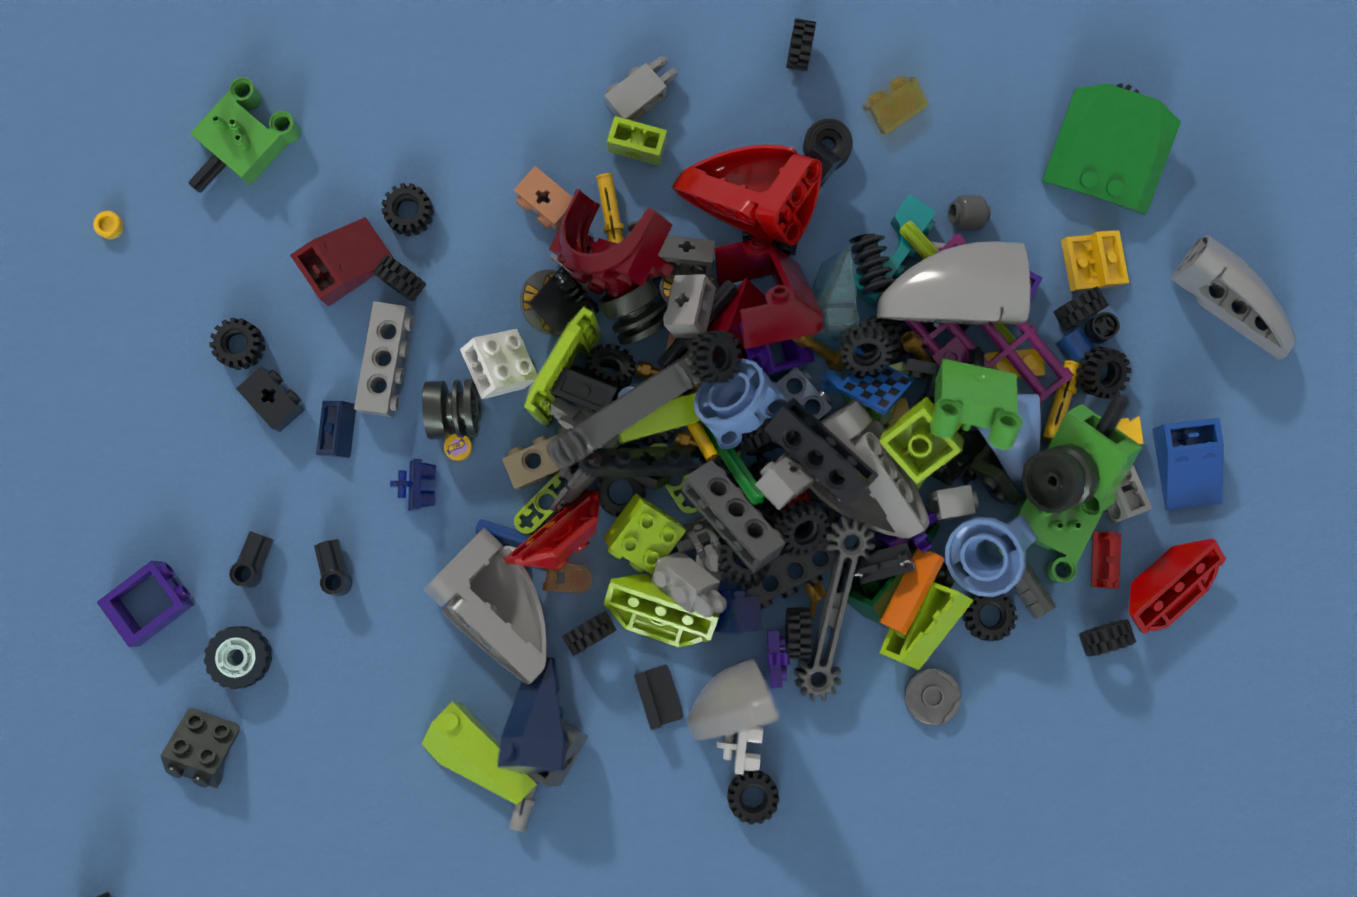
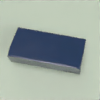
[316,401,356,458]

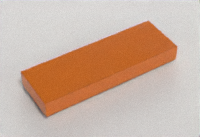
[879,549,945,635]

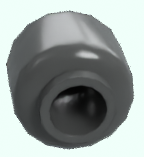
[948,195,991,231]

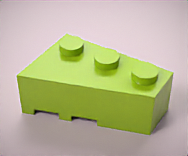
[879,582,974,670]

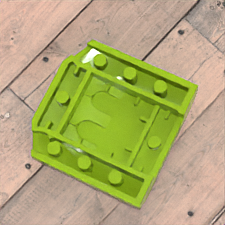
[524,307,603,428]

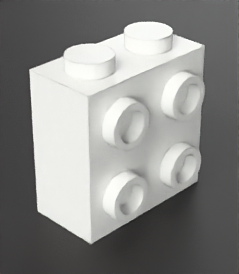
[460,329,537,399]

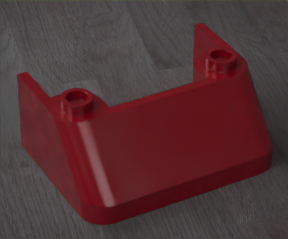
[714,237,824,349]

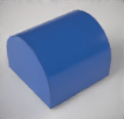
[1055,327,1094,362]

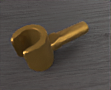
[804,580,826,617]

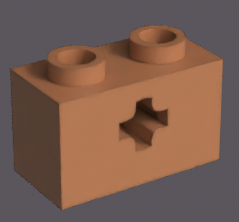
[514,166,572,231]

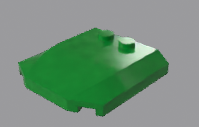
[1041,83,1181,215]

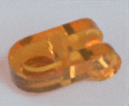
[542,564,593,593]

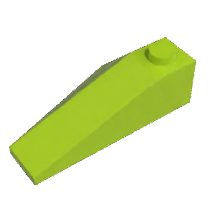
[421,701,538,805]

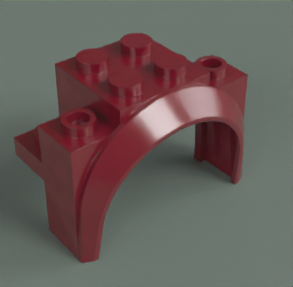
[549,189,674,299]

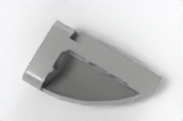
[798,400,929,538]

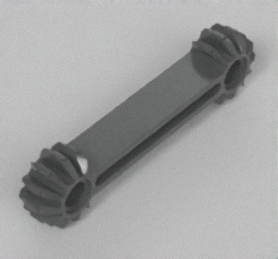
[547,352,701,468]
[794,517,875,702]

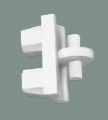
[716,726,763,775]

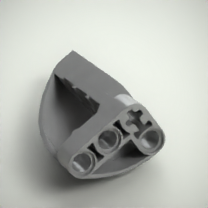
[1170,235,1296,360]
[877,241,1030,325]
[423,528,546,684]
[687,659,779,740]

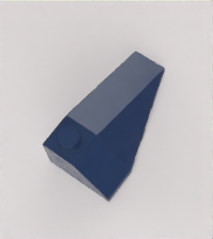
[497,657,567,773]

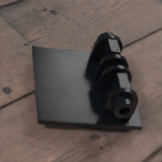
[528,266,599,338]

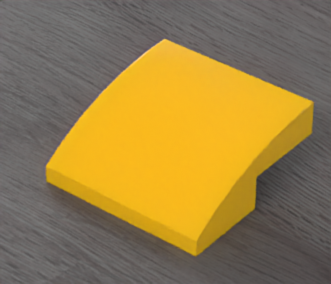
[1061,230,1129,292]

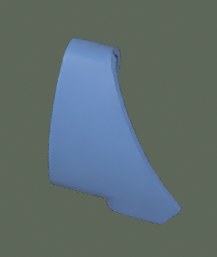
[976,394,1040,481]

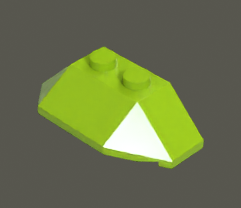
[603,573,719,647]

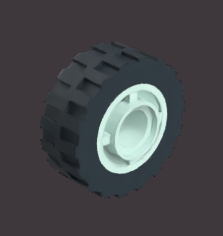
[204,626,272,689]

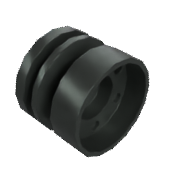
[599,275,666,345]
[422,379,481,440]

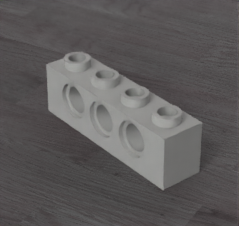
[354,301,414,418]

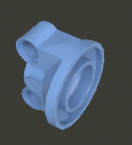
[694,359,788,449]
[945,514,1038,597]

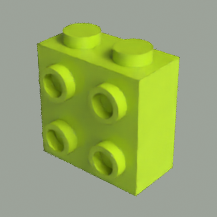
[603,493,686,575]

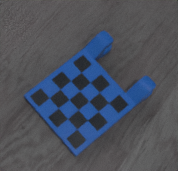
[821,347,915,415]

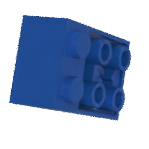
[1152,418,1224,511]

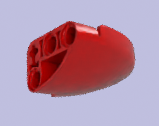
[672,144,822,246]

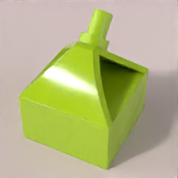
[879,397,964,484]

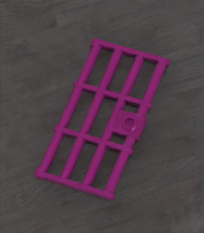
[905,233,1074,403]

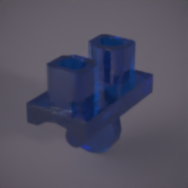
[390,459,436,511]

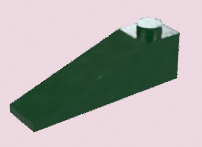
[836,522,940,626]

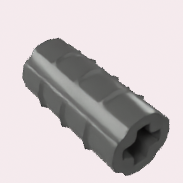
[1014,561,1056,619]

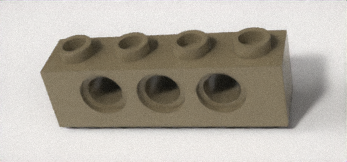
[502,427,618,491]

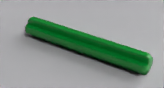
[704,425,766,505]

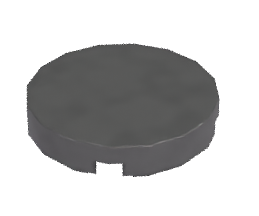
[904,668,961,725]

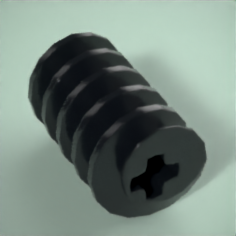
[849,233,895,295]

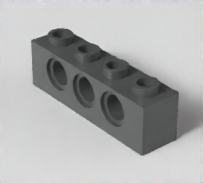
[681,460,785,574]

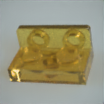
[862,75,929,135]

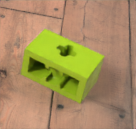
[607,116,668,166]

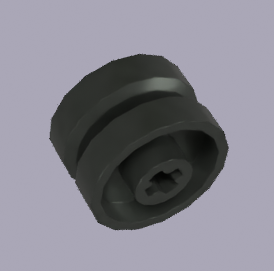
[1022,444,1100,513]

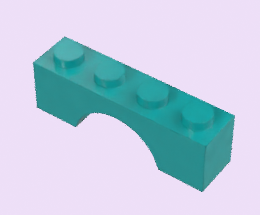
[846,194,936,306]

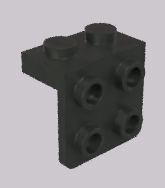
[970,443,1022,506]
[160,708,240,788]

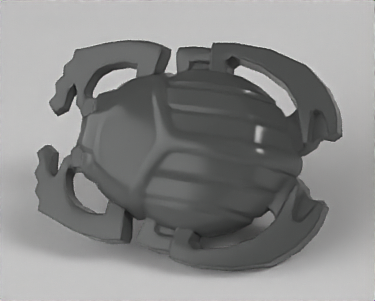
[550,459,600,512]

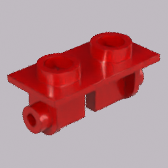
[1091,531,1121,589]

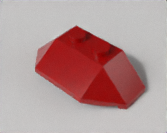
[503,490,600,570]
[1129,538,1226,634]

